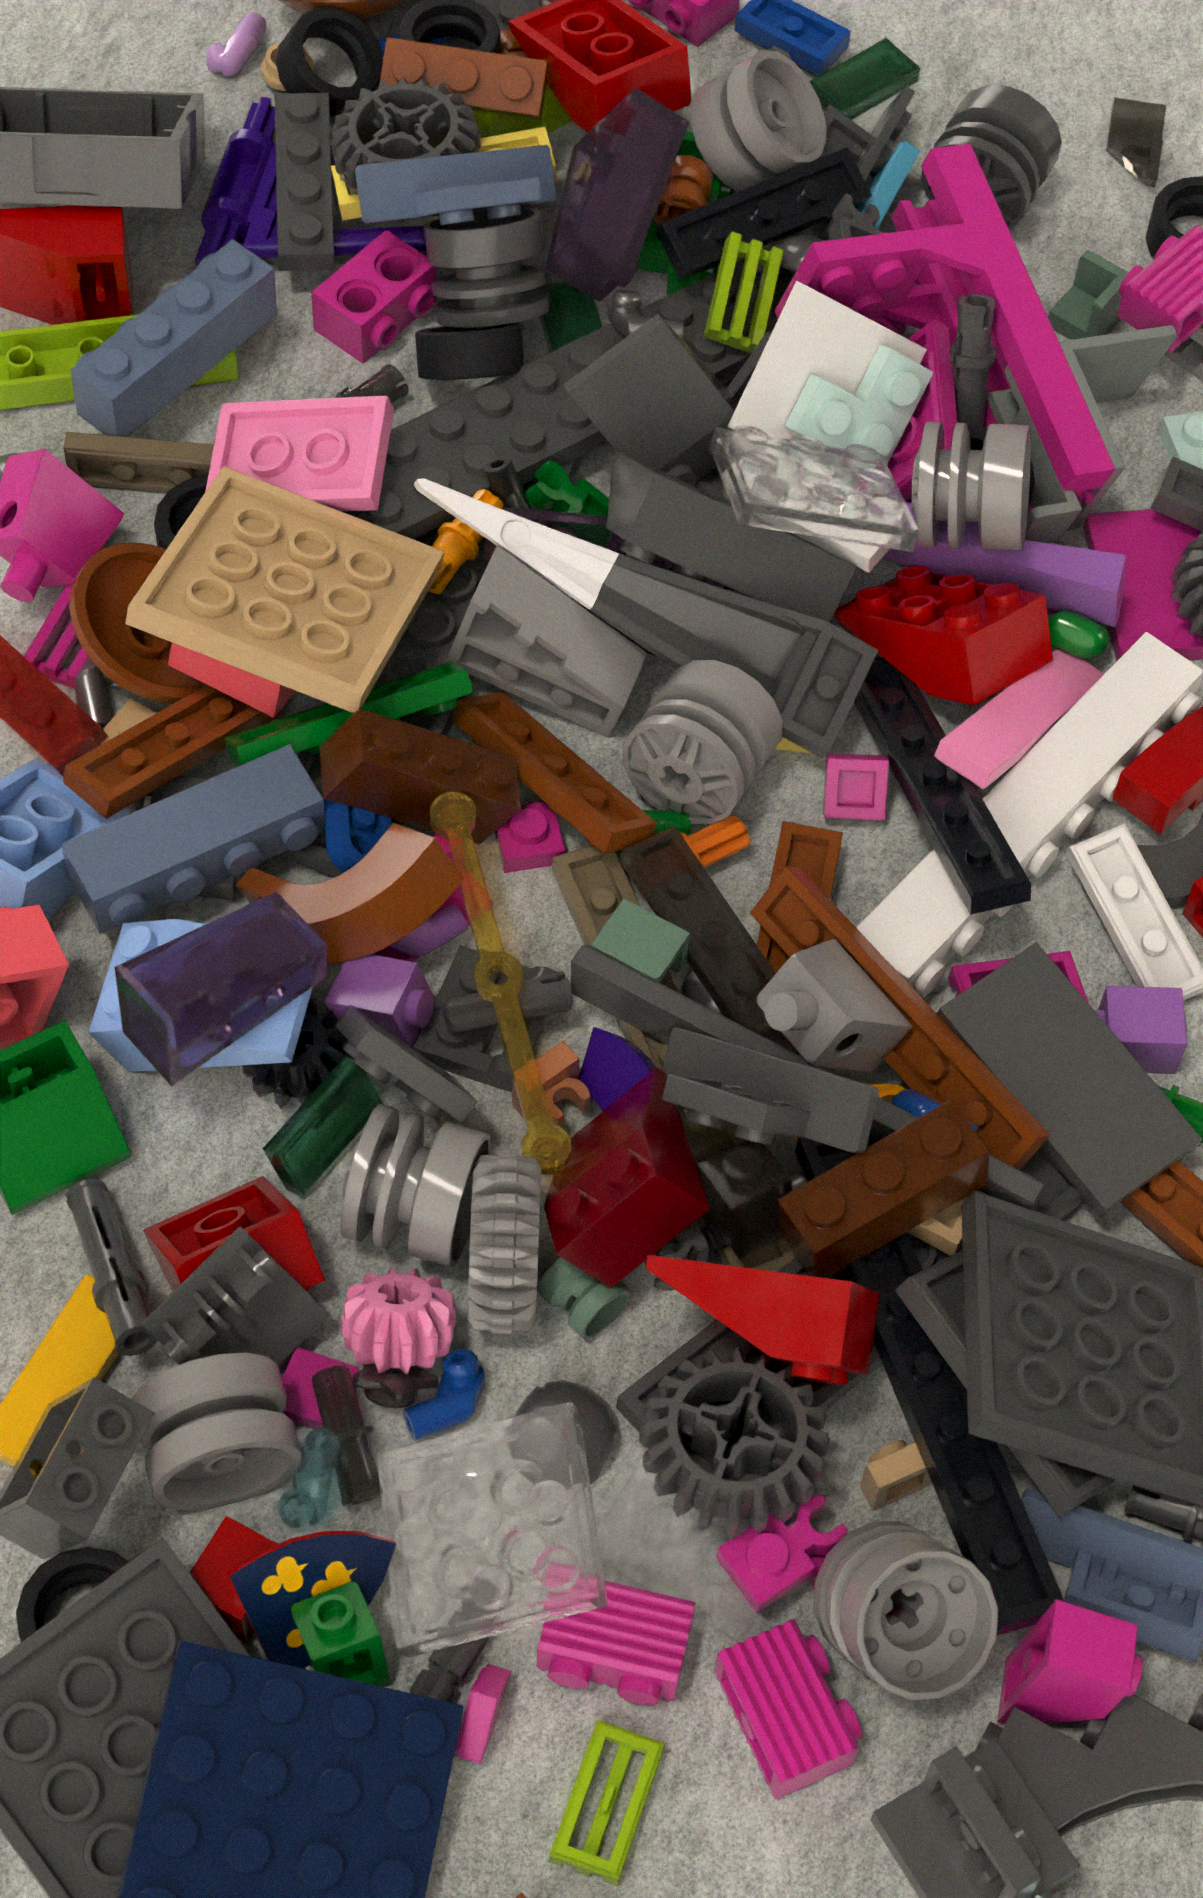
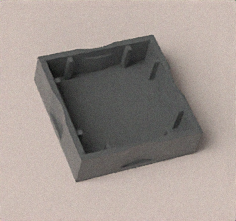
[0,87,205,209]

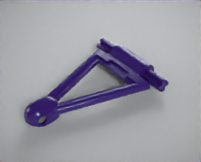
[195,97,439,266]

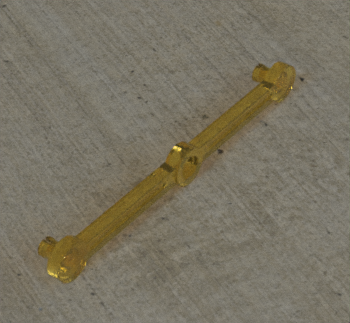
[430,792,571,1175]

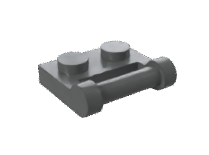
[414,945,556,1092]

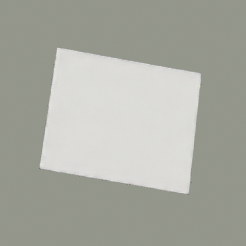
[727,280,927,490]

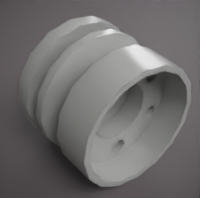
[912,422,1031,551]
[623,660,783,824]
[340,1104,490,1267]
[813,1521,998,1700]

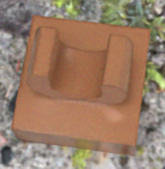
[512,1040,590,1131]

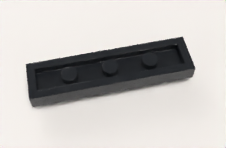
[655,147,872,281]

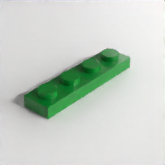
[224,661,473,766]

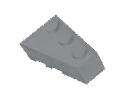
[445,546,648,738]

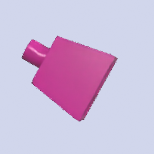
[0,448,124,602]

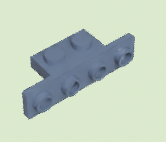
[355,145,557,226]
[1021,1488,1203,1662]

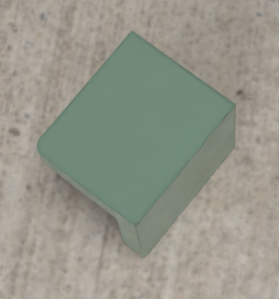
[1048,250,1128,340]
[591,898,690,983]

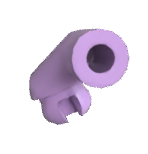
[206,12,267,77]

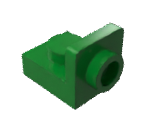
[291,1582,391,1686]

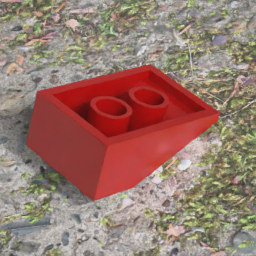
[509,0,692,143]
[645,1255,880,1386]

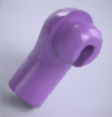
[388,904,468,957]

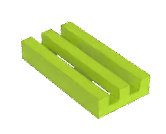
[703,231,783,354]
[549,1719,665,1886]

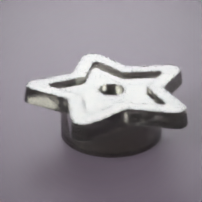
[351,1363,439,1408]

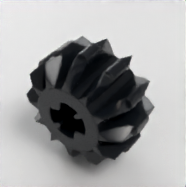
[242,998,349,1110]

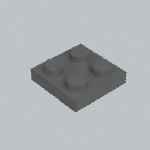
[335,1005,478,1123]

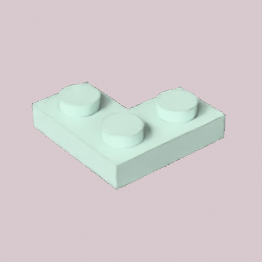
[784,344,934,476]

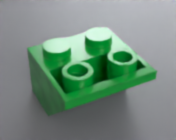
[0,1020,131,1215]

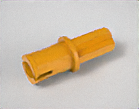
[428,489,504,594]

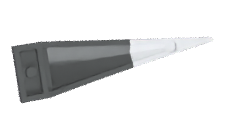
[414,478,878,758]

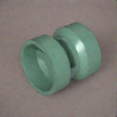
[537,1257,631,1340]

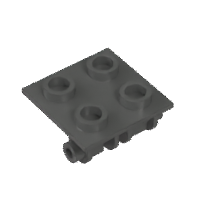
[141,1226,330,1366]

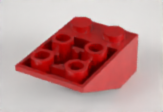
[0,205,134,325]
[834,565,1053,706]

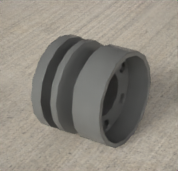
[921,85,1062,230]
[423,207,552,329]

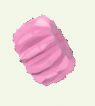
[341,1268,456,1374]

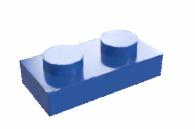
[734,0,851,76]

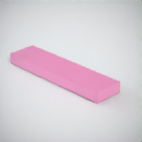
[934,648,1104,789]

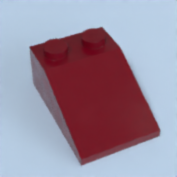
[543,1067,710,1288]

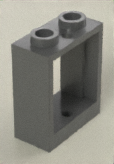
[0,1377,155,1559]

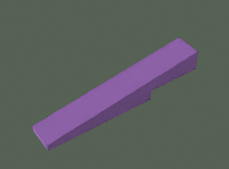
[849,494,1126,627]

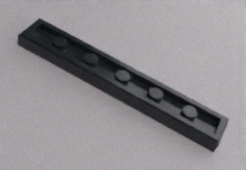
[854,659,1032,915]

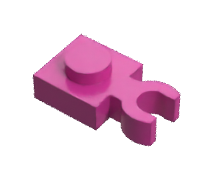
[716,1495,848,1614]

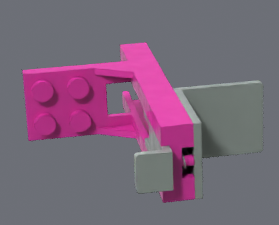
[775,144,1178,543]

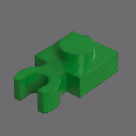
[525,460,617,550]

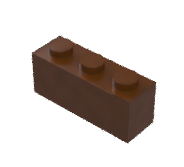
[319,708,521,845]
[778,1099,990,1278]

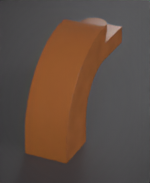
[236,823,464,965]

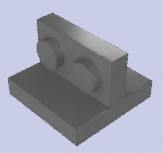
[870,1738,1080,1898]

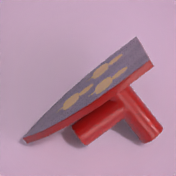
[227,1531,397,1668]

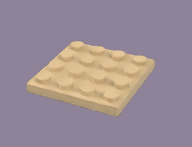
[125,466,445,713]

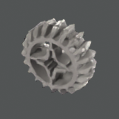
[468,1152,541,1335]

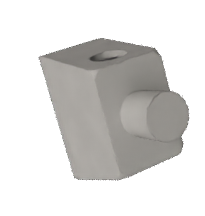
[757,939,912,1072]

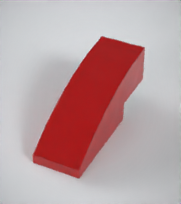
[1112,707,1203,835]

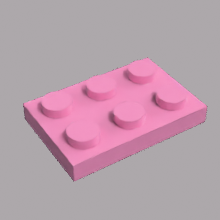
[205,396,394,512]

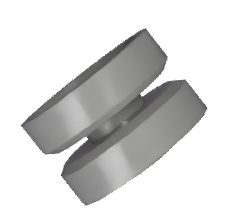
[690,50,826,192]
[132,1353,302,1511]

